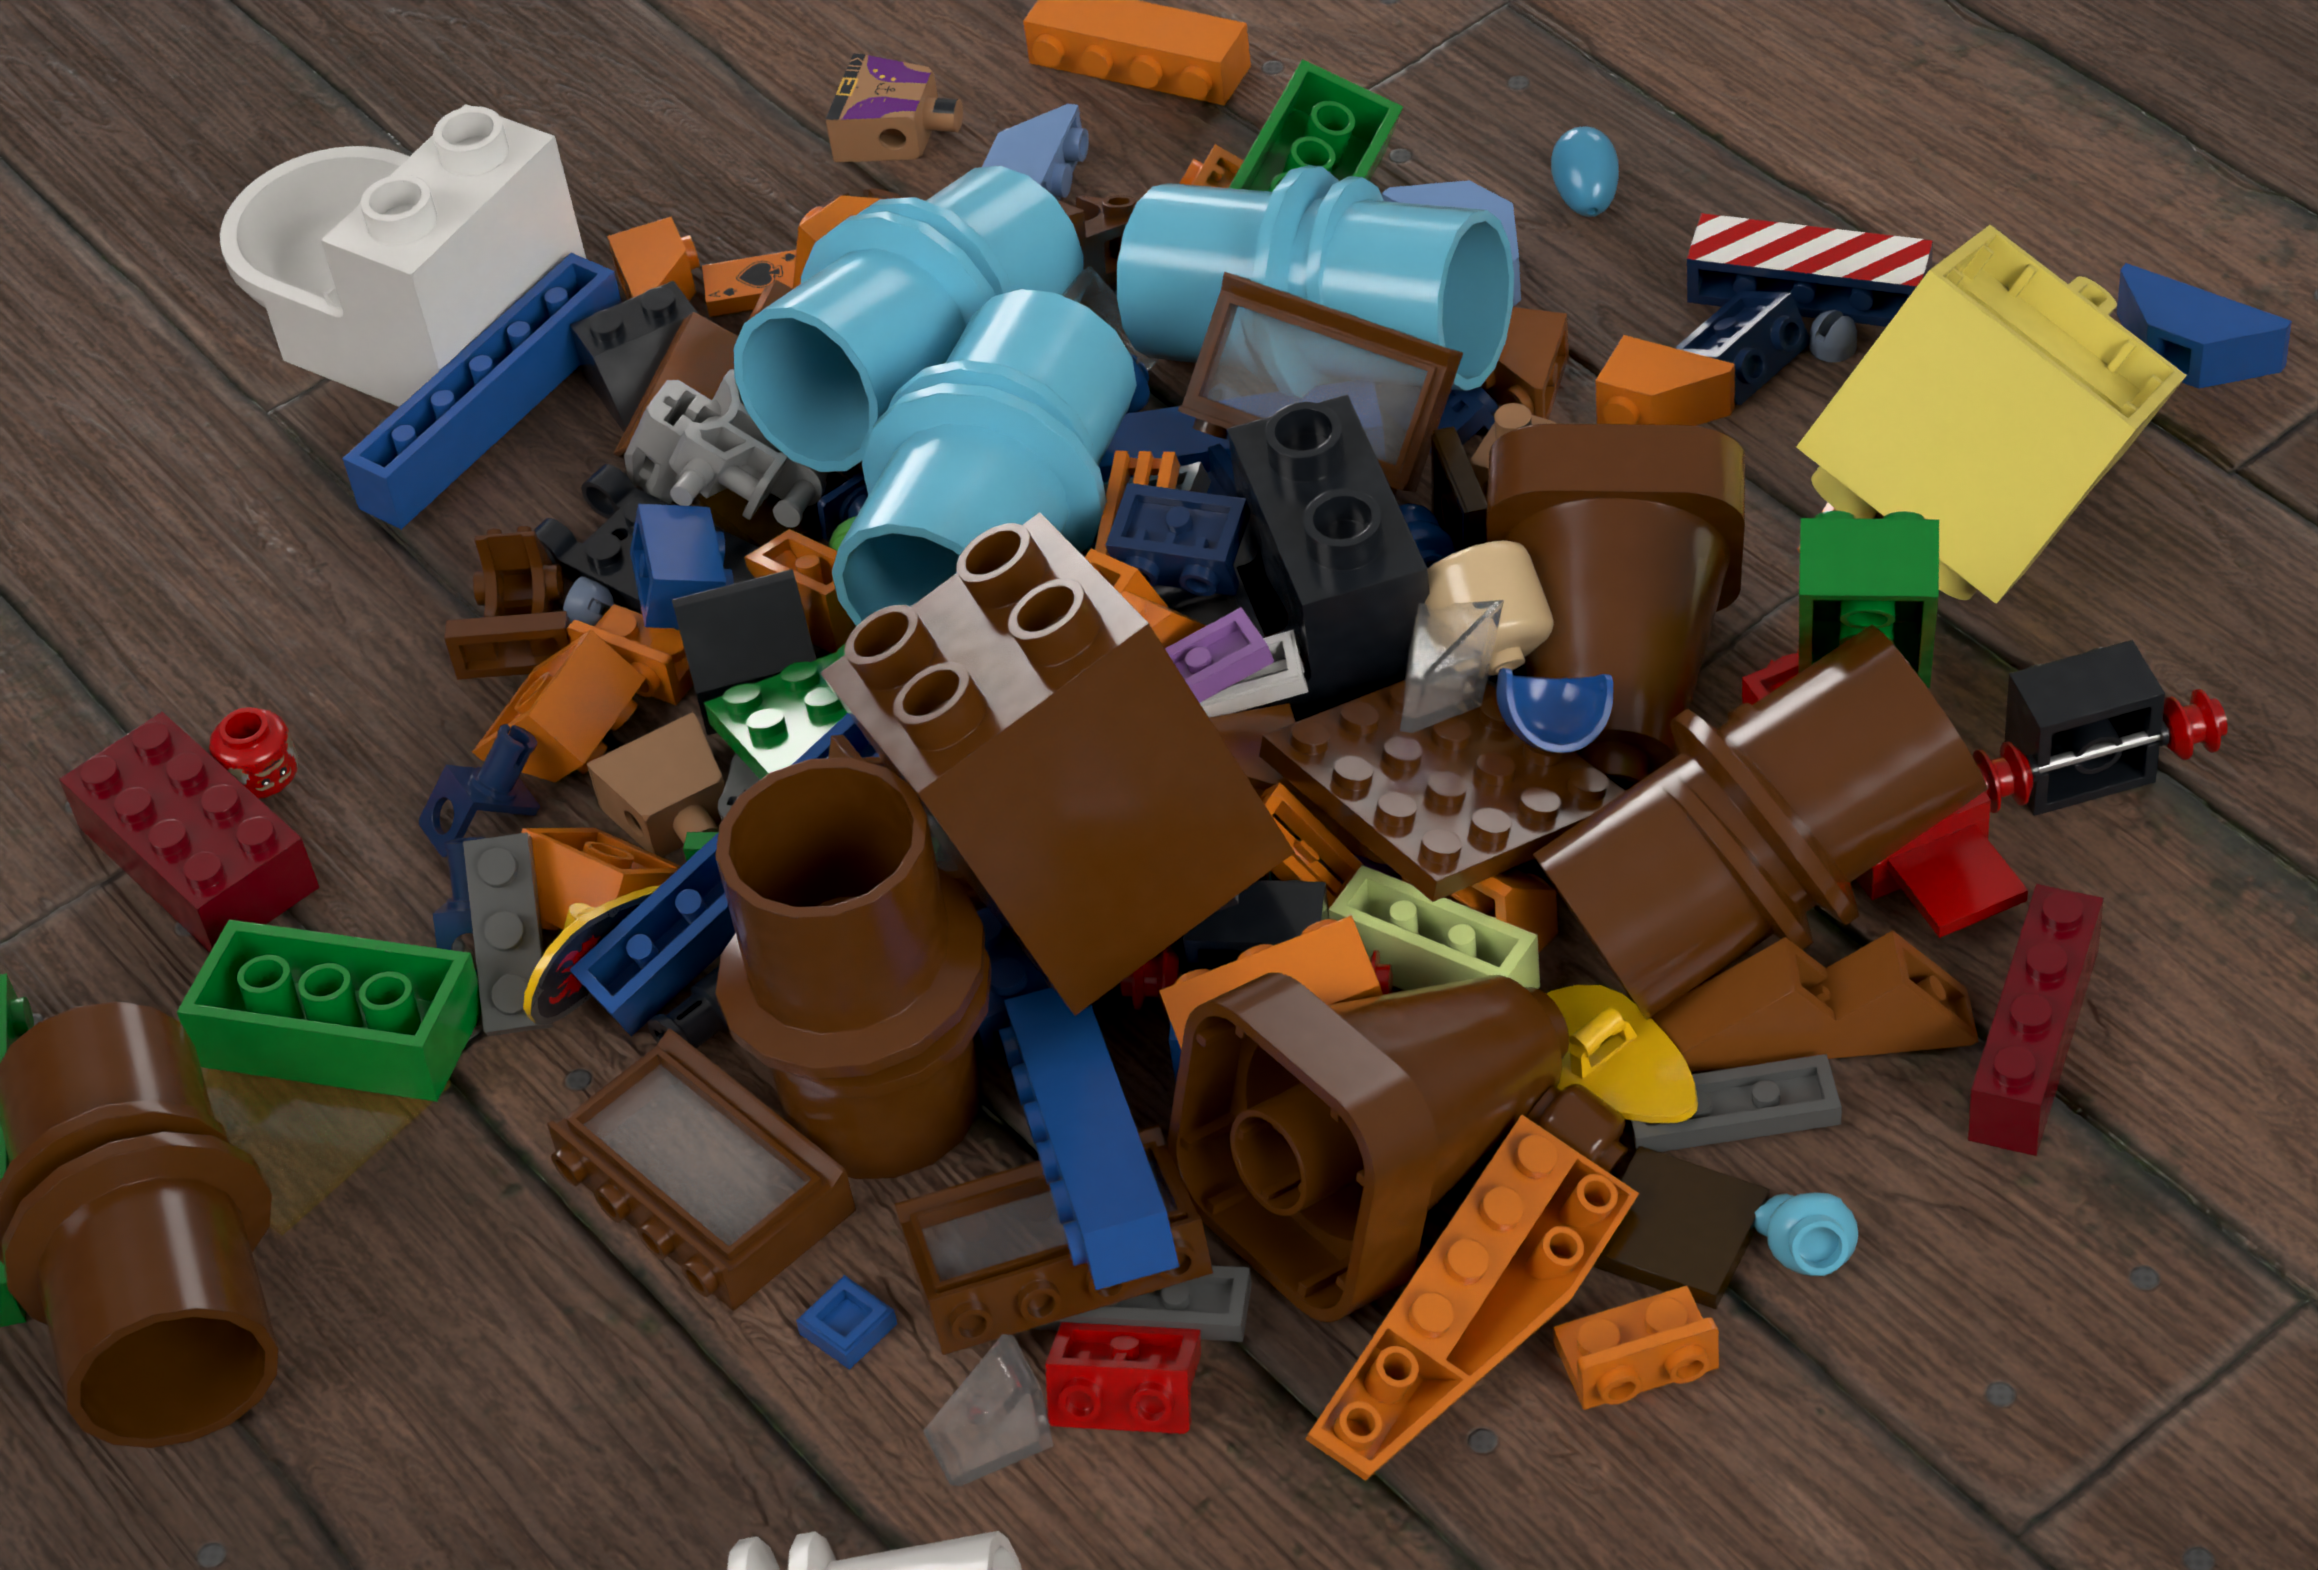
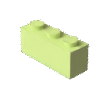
[1328,865,1540,991]

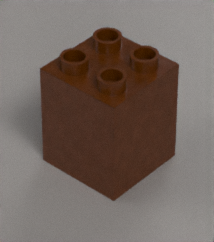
[820,512,1295,1016]

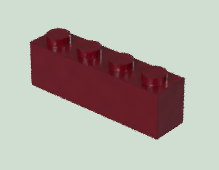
[1968,884,2104,1156]

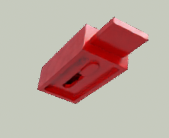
[1742,649,2028,938]

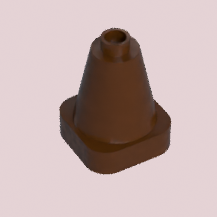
[1486,424,1745,791]
[1168,972,1569,1322]

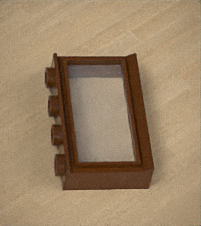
[1178,272,1463,497]
[547,1028,856,1311]
[894,1124,1213,1355]

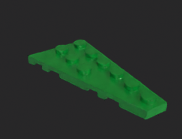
[704,644,848,780]

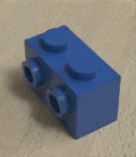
[630,504,734,630]

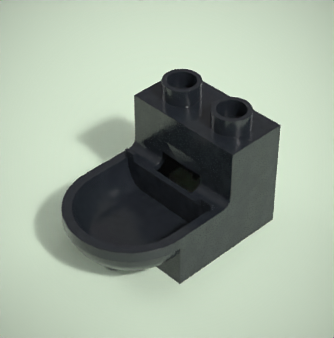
[1153,394,1436,722]

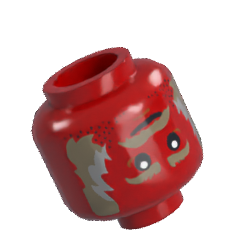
[209,707,298,799]

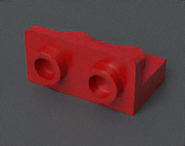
[1045,1322,1201,1434]

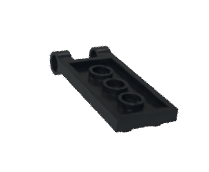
[533,464,759,614]

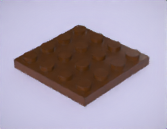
[1259,665,1625,902]

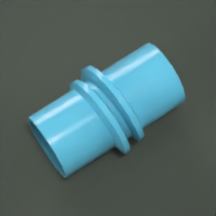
[1117,165,1514,398]
[734,166,1084,472]
[832,289,1137,626]

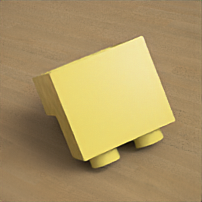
[1796,225,2187,604]

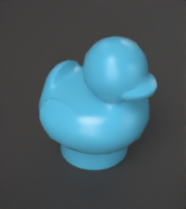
[1754,1193,1858,1276]

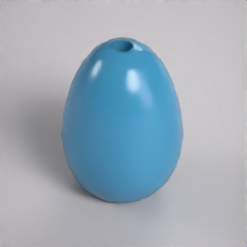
[1551,127,1619,217]

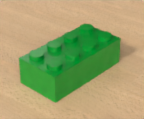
[1229,59,1404,192]
[1798,511,1939,688]
[177,920,482,1102]

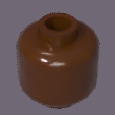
[1527,1084,1628,1174]

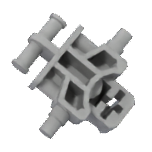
[624,369,833,528]

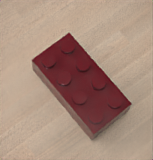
[59,712,320,952]

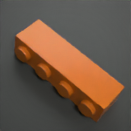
[1023,0,1251,106]

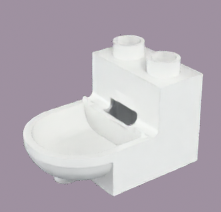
[220,104,586,407]

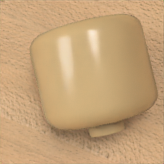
[1424,540,1554,675]

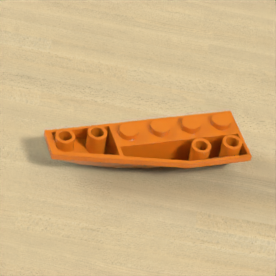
[1305,1115,1639,1481]

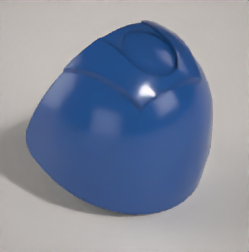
[1496,668,1613,753]

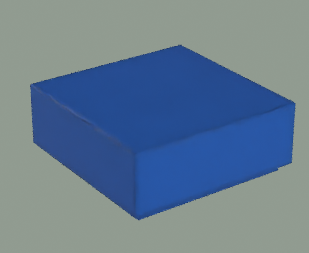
[796,1275,897,1370]

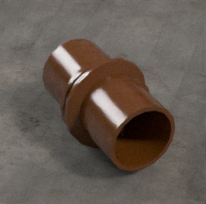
[1533,624,1988,1020]
[715,757,992,1179]
[0,1001,278,1448]

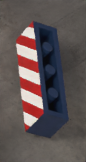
[1687,213,1933,327]

